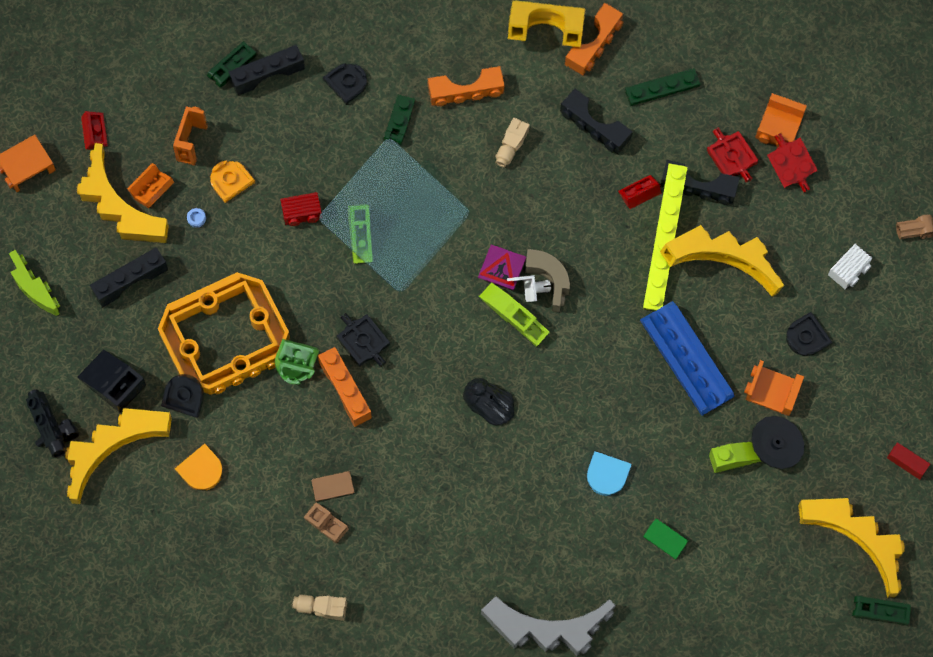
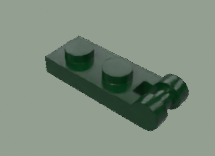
[207,41,257,88]
[384,95,415,145]
[852,596,911,626]

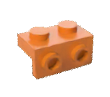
[128,163,174,208]

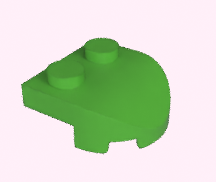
[275,339,319,384]

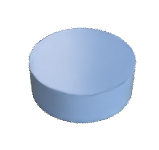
[187,208,206,228]

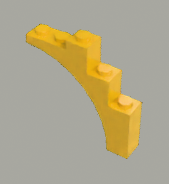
[77,143,169,243]
[660,225,784,296]
[65,408,172,504]
[798,498,904,598]

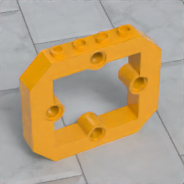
[158,272,290,395]

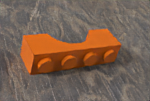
[565,3,624,75]
[428,66,504,107]
[318,347,372,427]

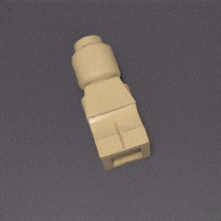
[496,118,530,167]
[293,595,347,621]

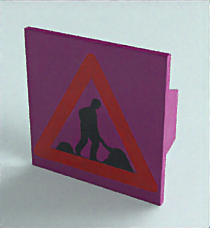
[478,244,526,290]

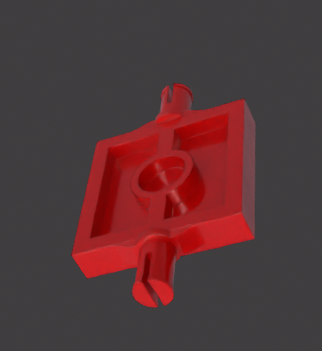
[706,128,758,183]
[767,133,818,193]

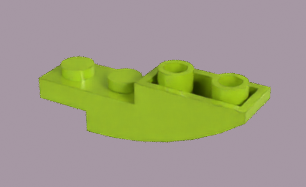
[9,250,60,316]
[479,282,549,347]

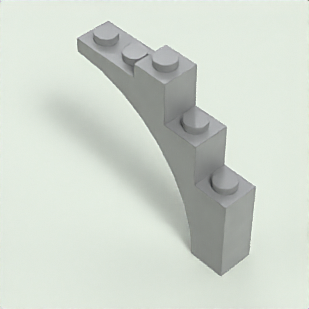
[481,597,615,656]

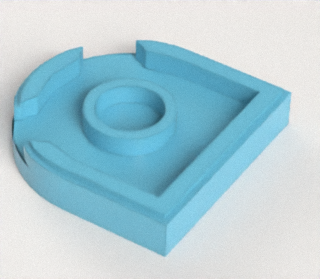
[587,451,631,496]

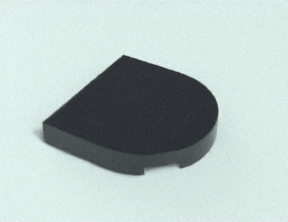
[323,63,367,105]
[786,312,833,356]
[161,374,204,418]

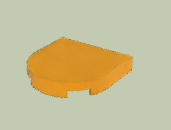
[210,160,255,203]
[175,444,222,490]

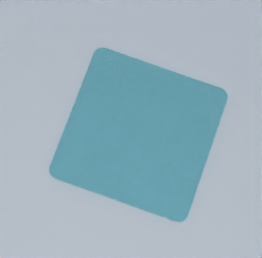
[320,139,469,292]

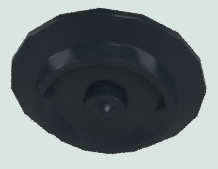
[751,416,805,469]

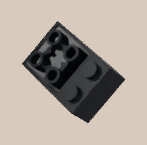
[77,349,146,413]

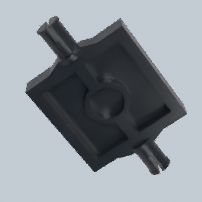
[336,313,390,367]

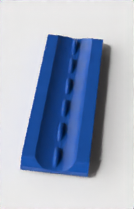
[640,301,735,416]

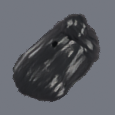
[463,378,514,425]

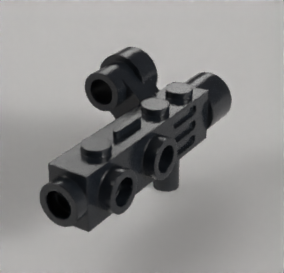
[26,389,79,458]

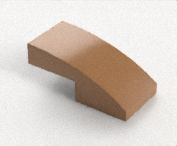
[304,502,349,544]

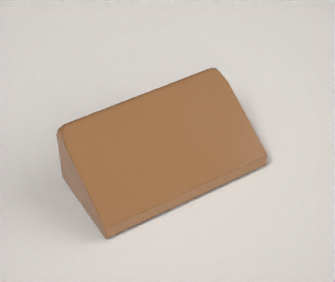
[311,471,354,502]

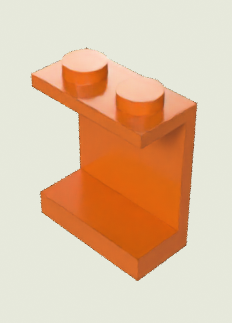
[755,93,807,148]
[173,106,208,166]
[0,135,56,192]
[744,360,804,416]

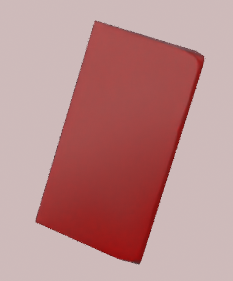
[81,111,108,150]
[618,175,661,209]
[887,442,930,480]

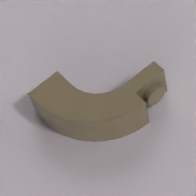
[525,249,570,312]

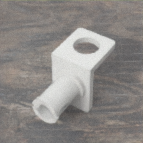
[507,276,551,302]

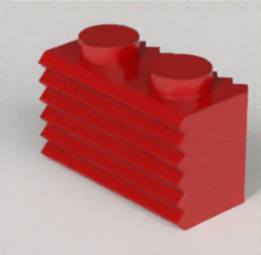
[280,192,322,226]

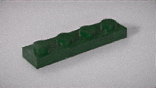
[625,68,700,106]

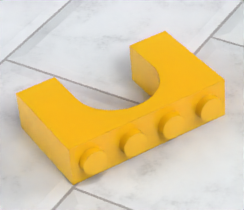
[508,0,585,47]

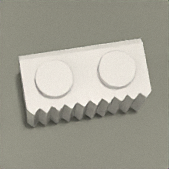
[828,244,872,289]

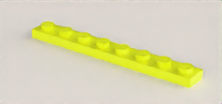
[643,164,687,311]

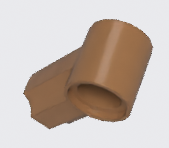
[896,215,933,239]

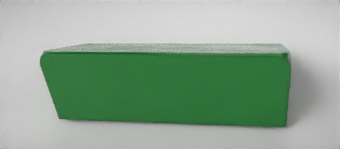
[643,518,688,560]

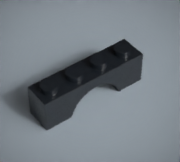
[229,45,305,96]
[560,89,633,154]
[660,160,740,205]
[90,247,168,308]

